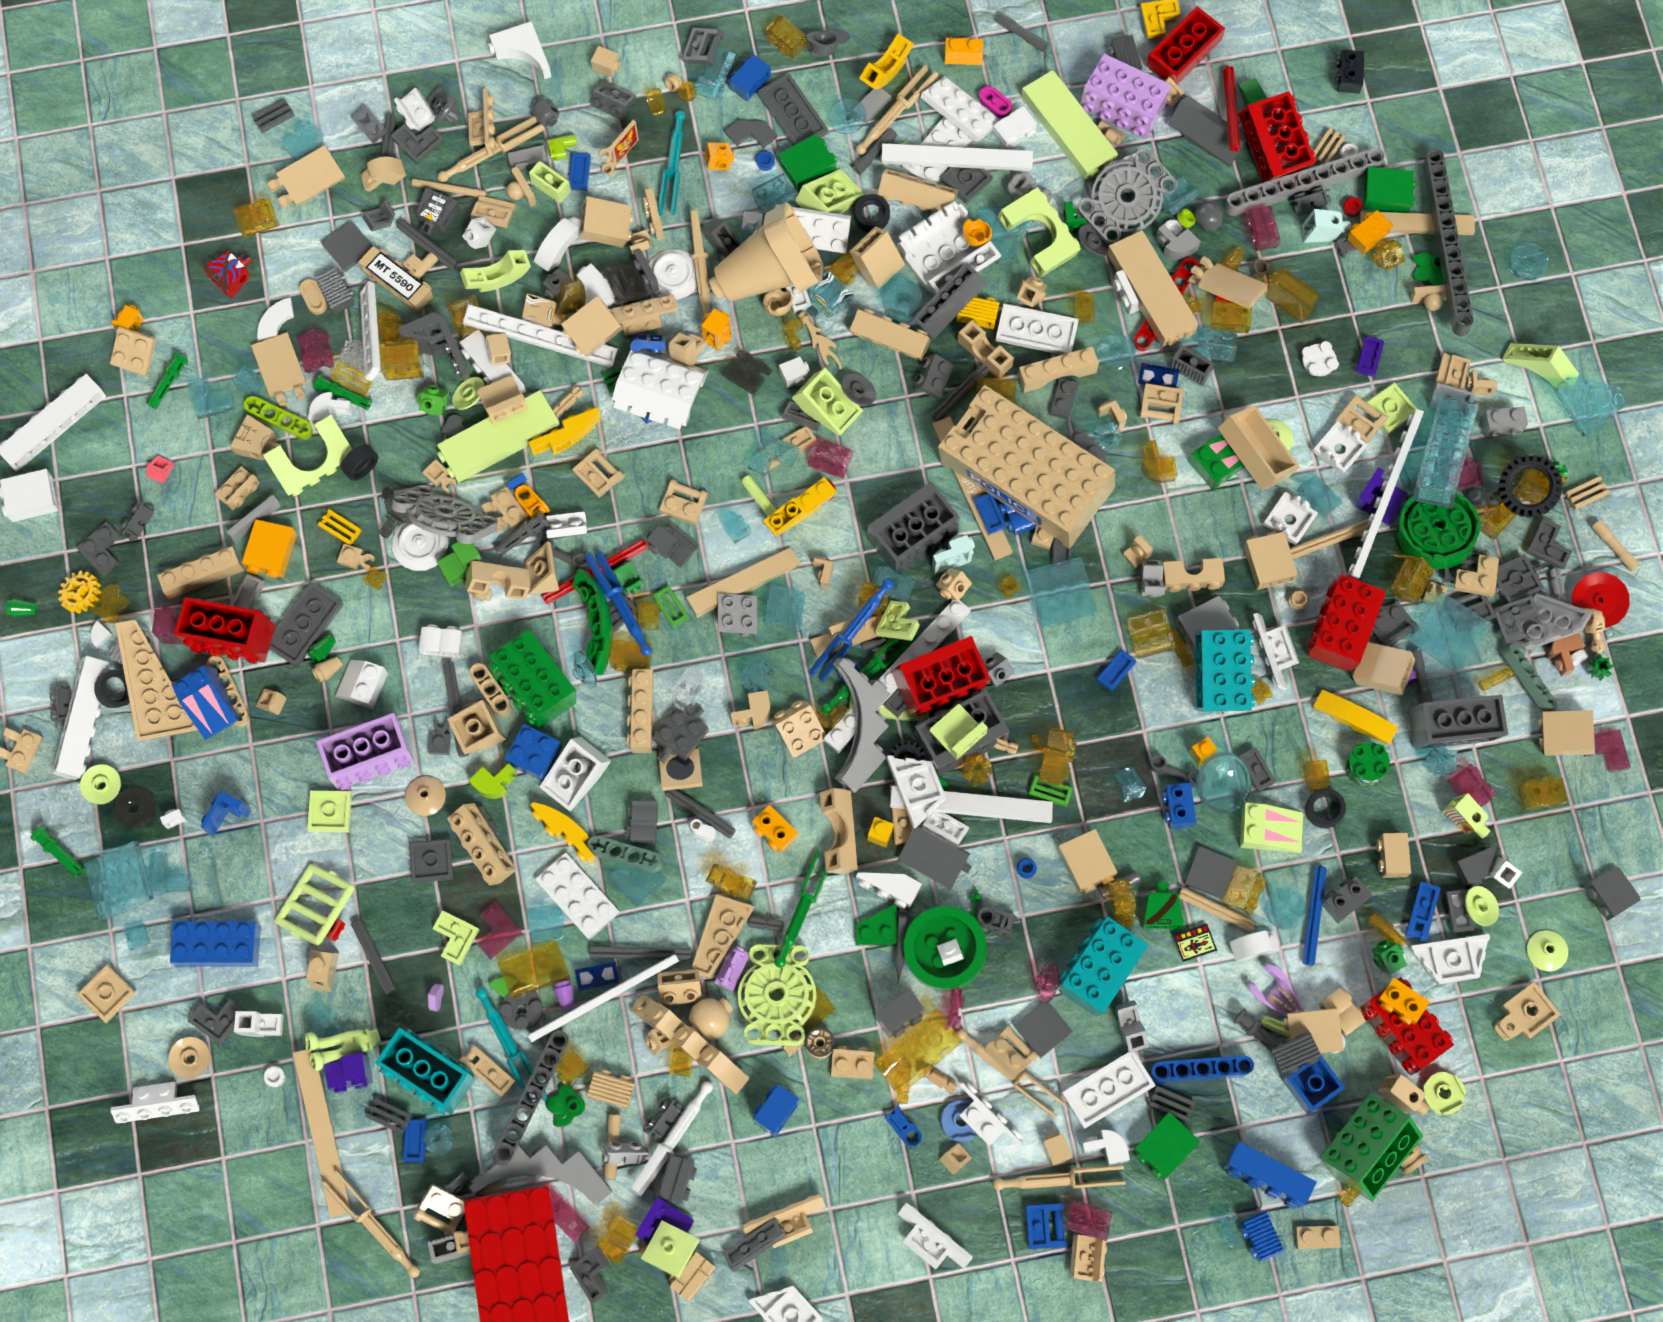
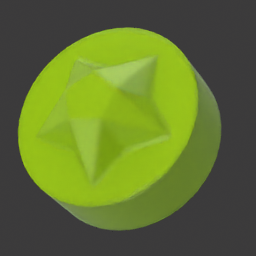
[1177,209,1195,228]

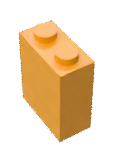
[242,519,297,578]

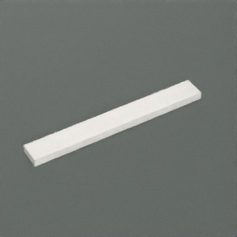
[881,143,1033,171]
[463,304,618,368]
[890,786,1053,823]
[528,954,679,1042]

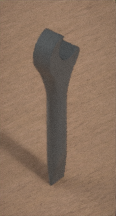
[895,909,908,983]

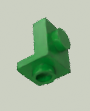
[612,561,644,593]

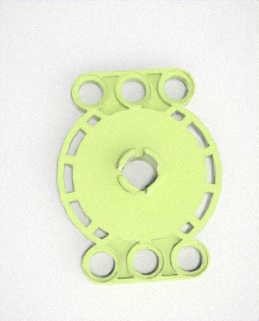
[738,944,817,1046]

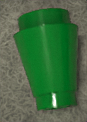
[6,598,37,617]
[307,634,336,664]

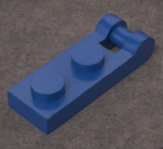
[1405,881,1441,943]

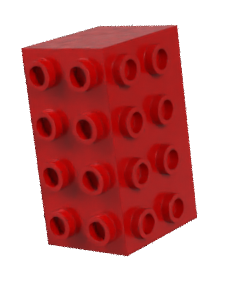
[1306,574,1386,673]
[174,597,276,664]
[1360,977,1454,1076]

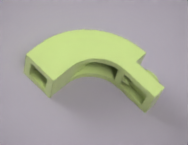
[460,250,531,292]

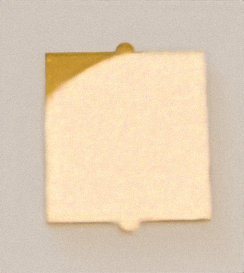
[796,985,836,1033]

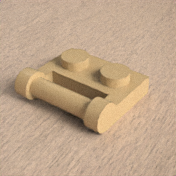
[1140,383,1184,424]
[1336,394,1389,444]
[572,448,625,498]
[659,479,709,525]
[984,1026,1039,1079]
[413,1183,465,1237]

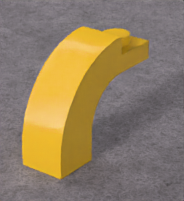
[859,33,914,89]

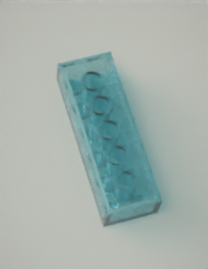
[1413,396,1479,509]

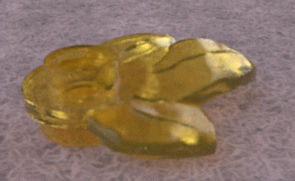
[90,584,130,623]

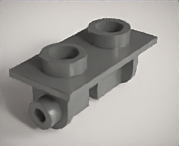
[1289,186,1331,214]
[120,500,154,542]
[50,683,71,728]
[643,1097,682,1142]

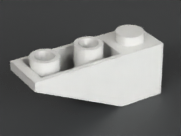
[856,872,922,909]

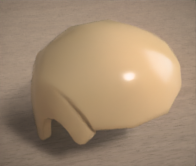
[763,289,793,316]

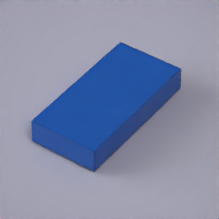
[569,153,591,191]
[973,493,1007,536]
[1096,649,1137,692]
[403,1119,427,1163]

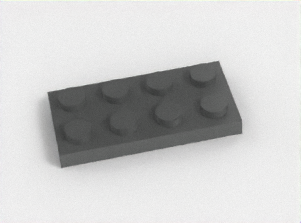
[757,73,829,146]
[269,582,344,668]

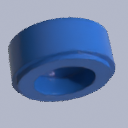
[756,151,775,171]

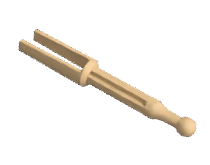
[856,65,938,155]
[438,116,545,182]
[691,210,711,321]
[955,1029,1066,1118]
[992,1164,1125,1191]
[322,1170,420,1278]

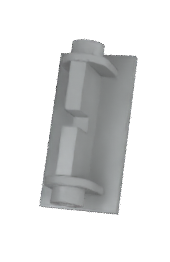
[602,1141,648,1164]

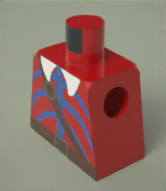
[203,252,252,299]

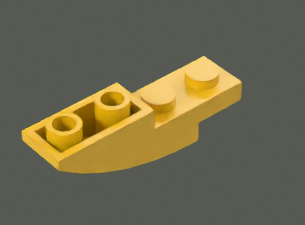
[528,407,601,455]
[763,477,836,536]
[530,802,596,865]

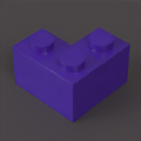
[324,1053,373,1094]

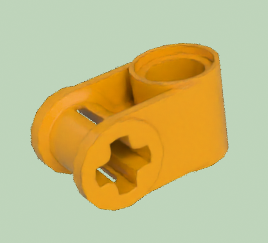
[515,485,550,520]

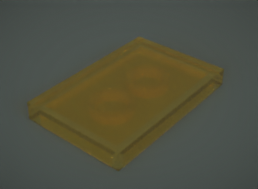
[498,940,570,1000]

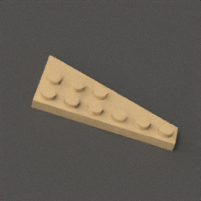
[115,620,198,742]

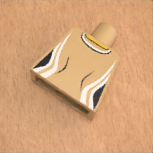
[522,294,567,329]

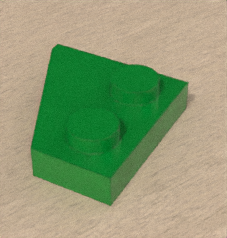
[856,905,897,946]

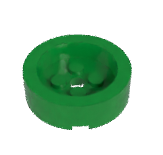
[1397,488,1480,569]
[904,906,988,992]

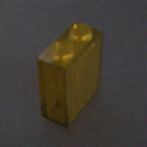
[1265,268,1320,324]

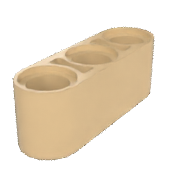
[470,663,512,718]

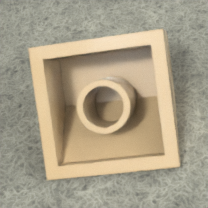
[447,700,506,754]

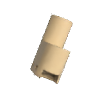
[1098,120,1126,146]
[402,252,438,280]

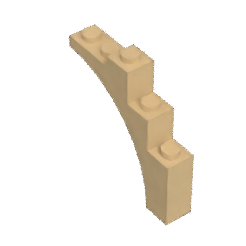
[630,994,749,1095]

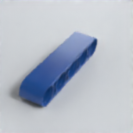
[1150,1056,1254,1083]

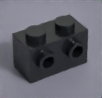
[1335,49,1365,94]

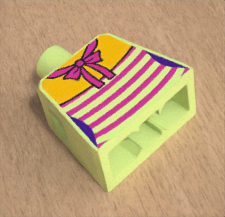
[1441,793,1491,838]

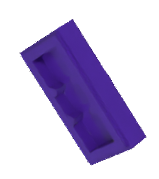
[1356,336,1384,377]

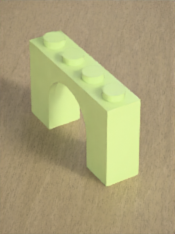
[997,187,1081,278]
[262,414,353,496]

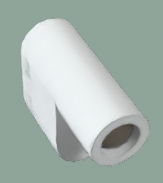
[690,819,716,842]

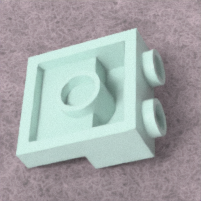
[932,535,975,575]

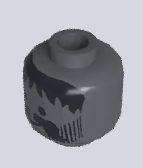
[531,99,559,127]

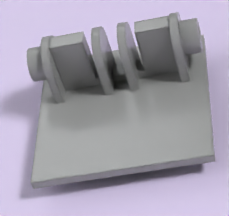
[718,593,757,637]

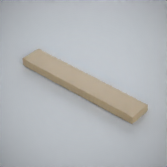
[1359,212,1475,235]

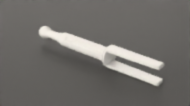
[631,1081,713,1197]

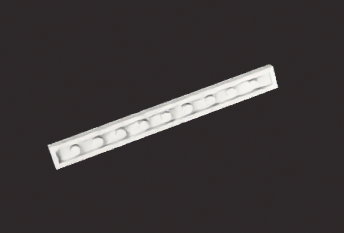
[1347,409,1424,580]
[824,600,971,753]

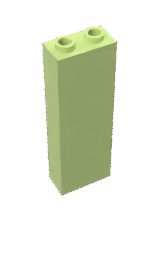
[1021,70,1118,181]
[437,390,561,483]

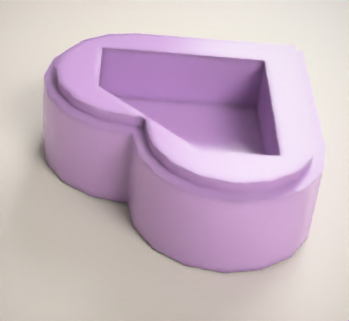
[428,984,444,1012]

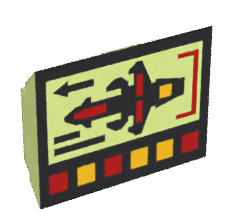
[1173,923,1217,962]

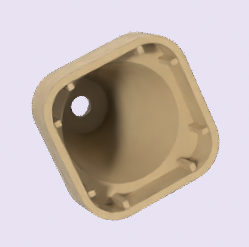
[709,202,823,302]

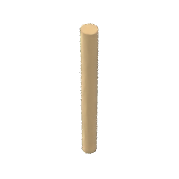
[412,179,487,197]

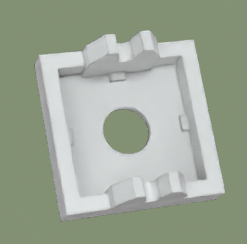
[1312,421,1368,475]
[1263,492,1318,545]

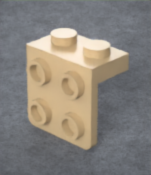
[478,376,528,424]
[770,700,826,757]

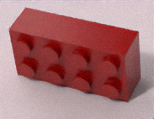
[1146,6,1225,85]

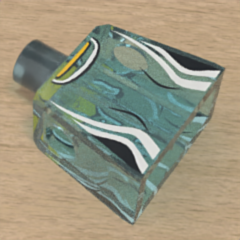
[807,270,854,318]

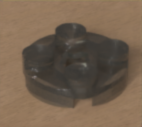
[113,788,156,830]

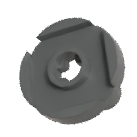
[500,988,543,1031]

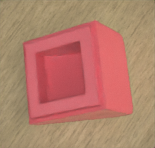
[146,456,175,484]

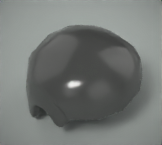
[1194,201,1224,231]

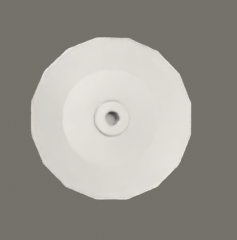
[649,249,697,300]
[392,520,448,571]

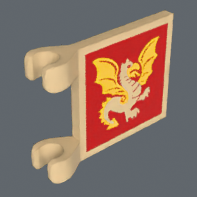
[599,120,639,177]

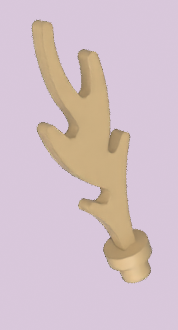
[798,312,842,370]

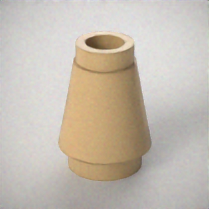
[311,656,343,683]

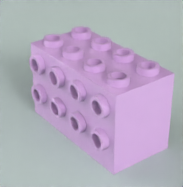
[1080,54,1172,139]
[316,713,414,790]

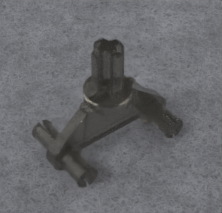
[379,486,411,539]

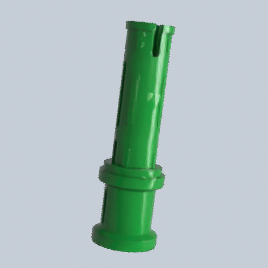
[146,353,189,409]
[313,374,372,411]
[30,826,85,878]

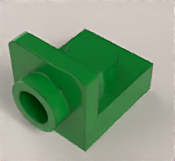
[1063,201,1086,232]

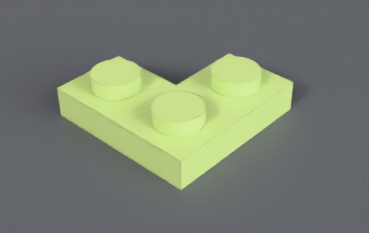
[875,600,920,641]
[433,910,479,966]

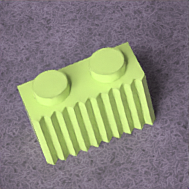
[529,161,571,204]

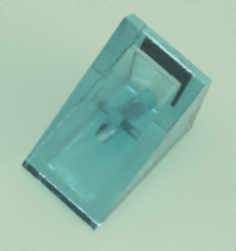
[1114,767,1146,802]

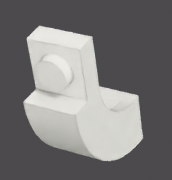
[534,216,581,272]

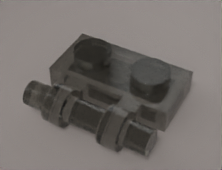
[722,350,772,396]

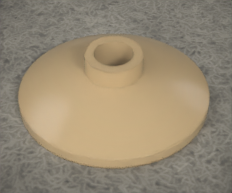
[405,776,446,816]
[168,1037,211,1079]

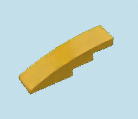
[1313,690,1398,745]

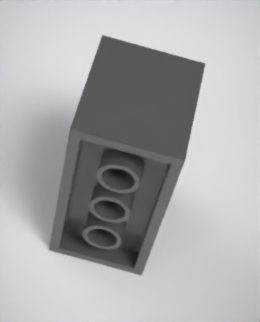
[867,481,960,575]
[914,690,1010,777]
[1409,694,1509,750]

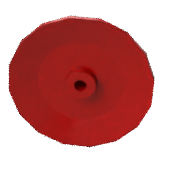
[1572,572,1630,628]

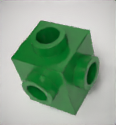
[1371,939,1407,975]

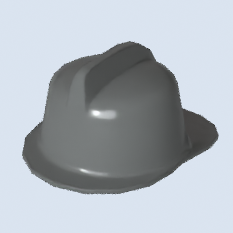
[806,29,850,56]

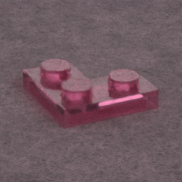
[1584,729,1631,773]
[477,902,523,960]

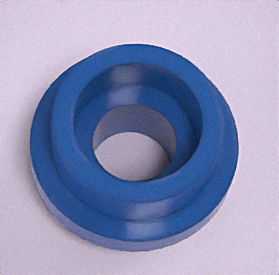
[1016,858,1037,879]

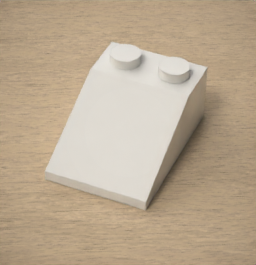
[540,737,611,811]

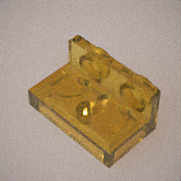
[826,247,861,289]

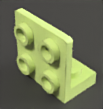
[930,704,988,760]

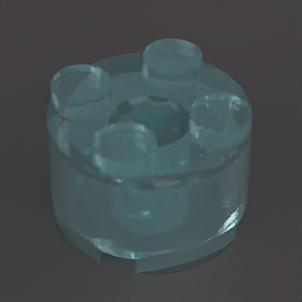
[883,278,922,323]

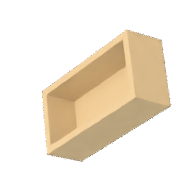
[1218,405,1300,491]

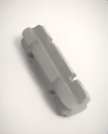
[1548,568,1567,603]

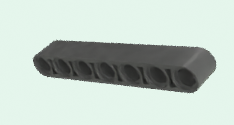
[493,1030,569,1166]

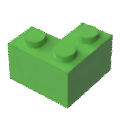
[437,540,483,587]

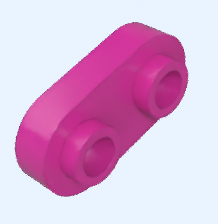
[979,86,1012,118]

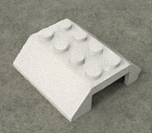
[897,201,1002,295]
[612,349,709,430]

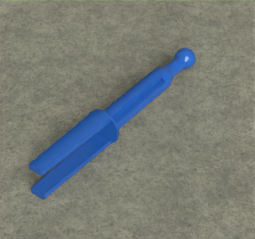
[585,551,652,656]
[808,578,894,682]

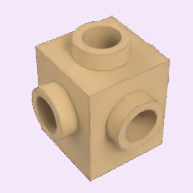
[1016,276,1047,307]
[936,567,972,601]

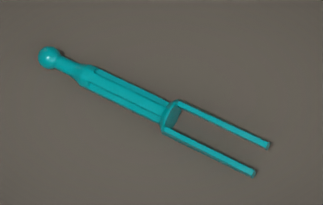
[658,110,685,216]
[475,987,547,1102]

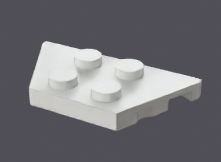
[886,755,946,828]
[1410,934,1490,985]
[748,1286,822,1322]

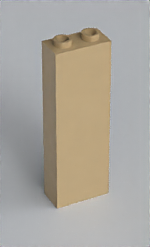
[1107,230,1198,347]

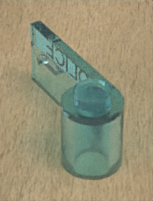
[695,46,737,101]

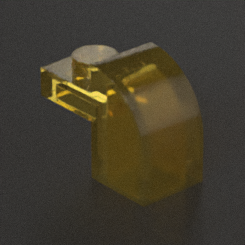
[1141,440,1177,483]
[706,863,757,901]

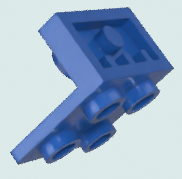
[201,791,251,837]

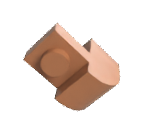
[1547,633,1584,676]

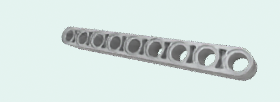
[1224,148,1385,216]

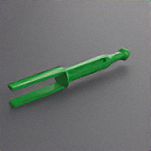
[821,634,919,714]
[774,850,828,968]

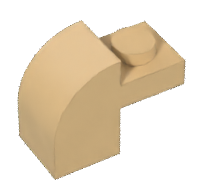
[360,157,406,192]
[669,332,707,366]
[731,690,770,729]

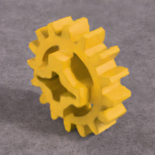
[58,571,101,614]

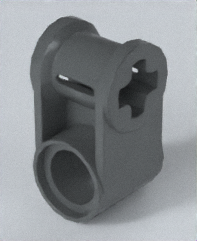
[976,907,1017,937]

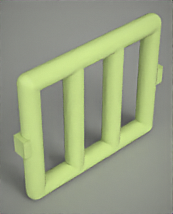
[275,864,355,946]

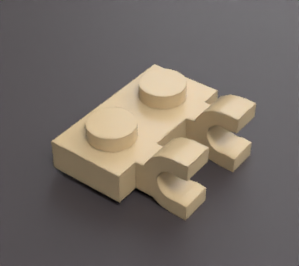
[481,487,528,532]
[0,728,44,775]

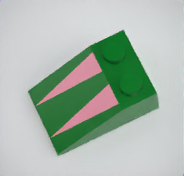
[1188,434,1245,491]

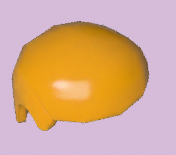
[963,219,992,247]

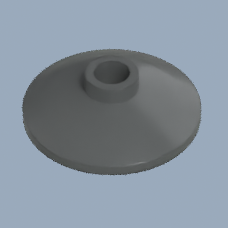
[1078,224,1109,256]
[841,373,876,406]

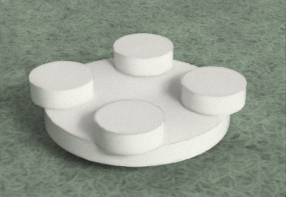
[1302,341,1339,376]

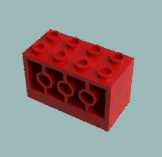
[1238,91,1316,183]
[891,636,991,716]

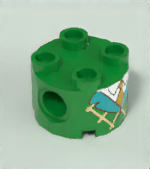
[1345,742,1390,787]

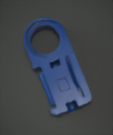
[886,1106,922,1148]

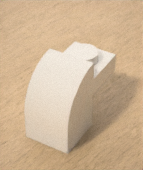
[308,392,353,427]
[1230,931,1280,962]
[234,1011,284,1037]
[1081,1130,1130,1166]

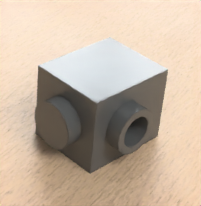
[646,525,679,559]

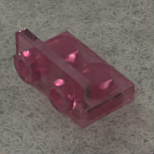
[808,438,854,479]
[1437,458,1485,493]
[1447,764,1496,807]
[1065,1200,1113,1241]

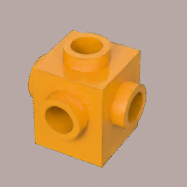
[704,143,734,170]

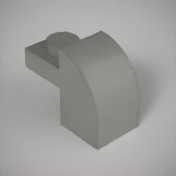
[1156,224,1201,261]
[1141,560,1165,597]
[1115,1000,1149,1053]

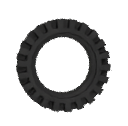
[1498,455,1563,518]

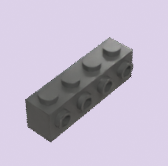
[913,262,987,339]

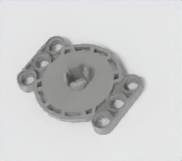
[1078,148,1177,245]
[391,485,498,544]

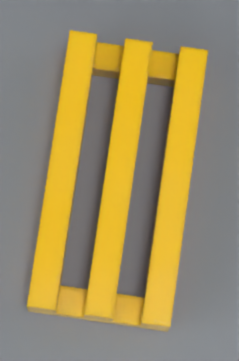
[317,509,362,546]

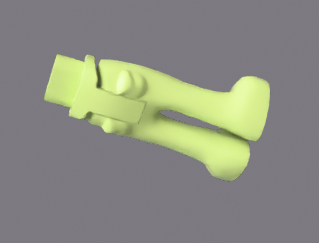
[305,1029,381,1072]

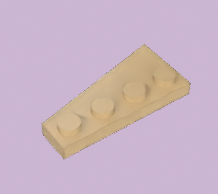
[691,894,755,979]

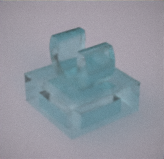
[123,923,151,950]

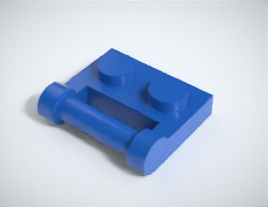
[630,333,666,353]
[1026,1204,1067,1250]

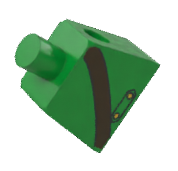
[1142,882,1184,929]

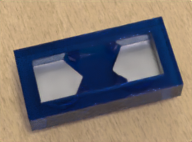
[1138,363,1180,388]
[575,961,620,991]

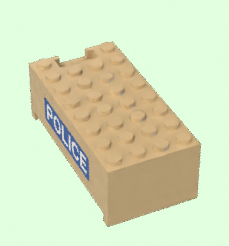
[938,385,1115,549]

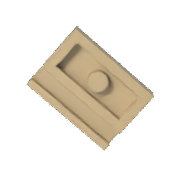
[471,195,516,228]
[1434,352,1471,390]

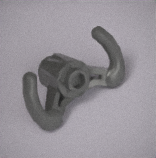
[427,88,461,124]

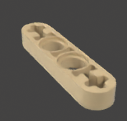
[206,656,250,727]

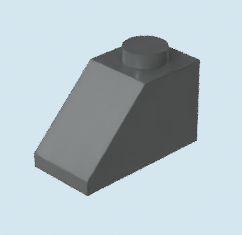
[701,218,741,258]
[1453,846,1496,888]

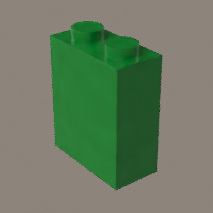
[778,134,837,192]
[1363,167,1416,213]
[1133,1112,1201,1180]

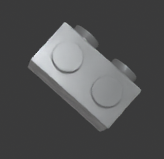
[1481,406,1528,437]

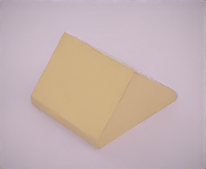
[524,541,559,595]

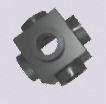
[543,268,574,303]
[983,652,1014,687]

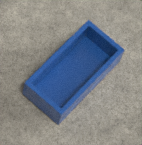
[170,921,261,967]
[1222,1141,1317,1209]

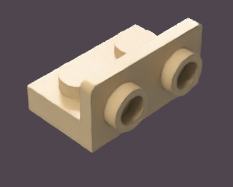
[214,466,260,511]
[831,1046,875,1080]

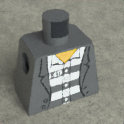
[416,188,461,236]

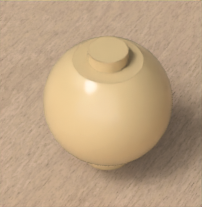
[689,998,733,1040]

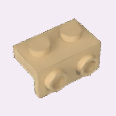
[1069,1235,1107,1282]

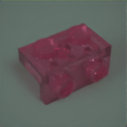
[297,328,334,373]

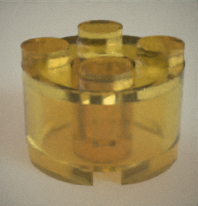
[447,295,484,340]

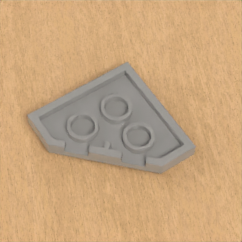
[1509,593,1591,651]

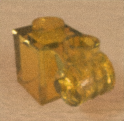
[1108,879,1136,927]

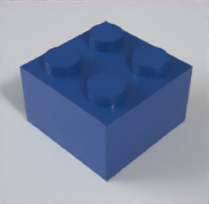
[505,724,562,782]
[1282,1056,1345,1115]
[753,1084,800,1138]

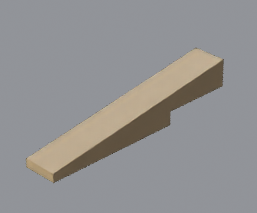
[686,547,800,618]

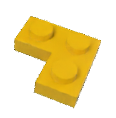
[1140,0,1181,39]

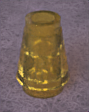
[1221,246,1245,271]

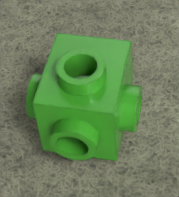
[417,385,449,415]

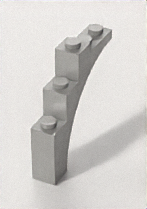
[833,658,891,793]
[469,1139,612,1206]

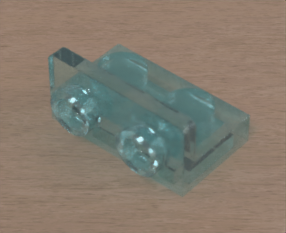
[281,120,325,161]
[1297,474,1343,518]

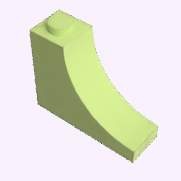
[1502,343,1579,390]

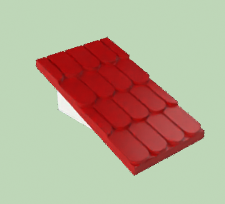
[464,1184,570,1322]

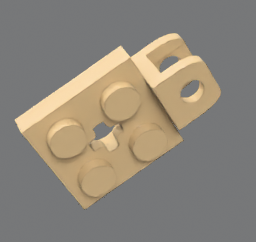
[1494,981,1561,1041]

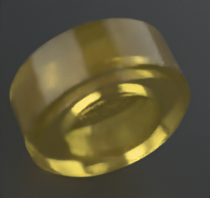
[678,82,697,102]

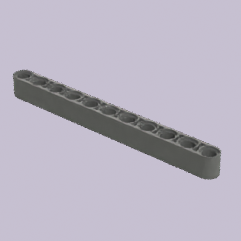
[1423,148,1474,336]

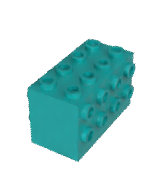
[1195,630,1255,712]
[1055,916,1148,1017]
[375,1027,475,1115]

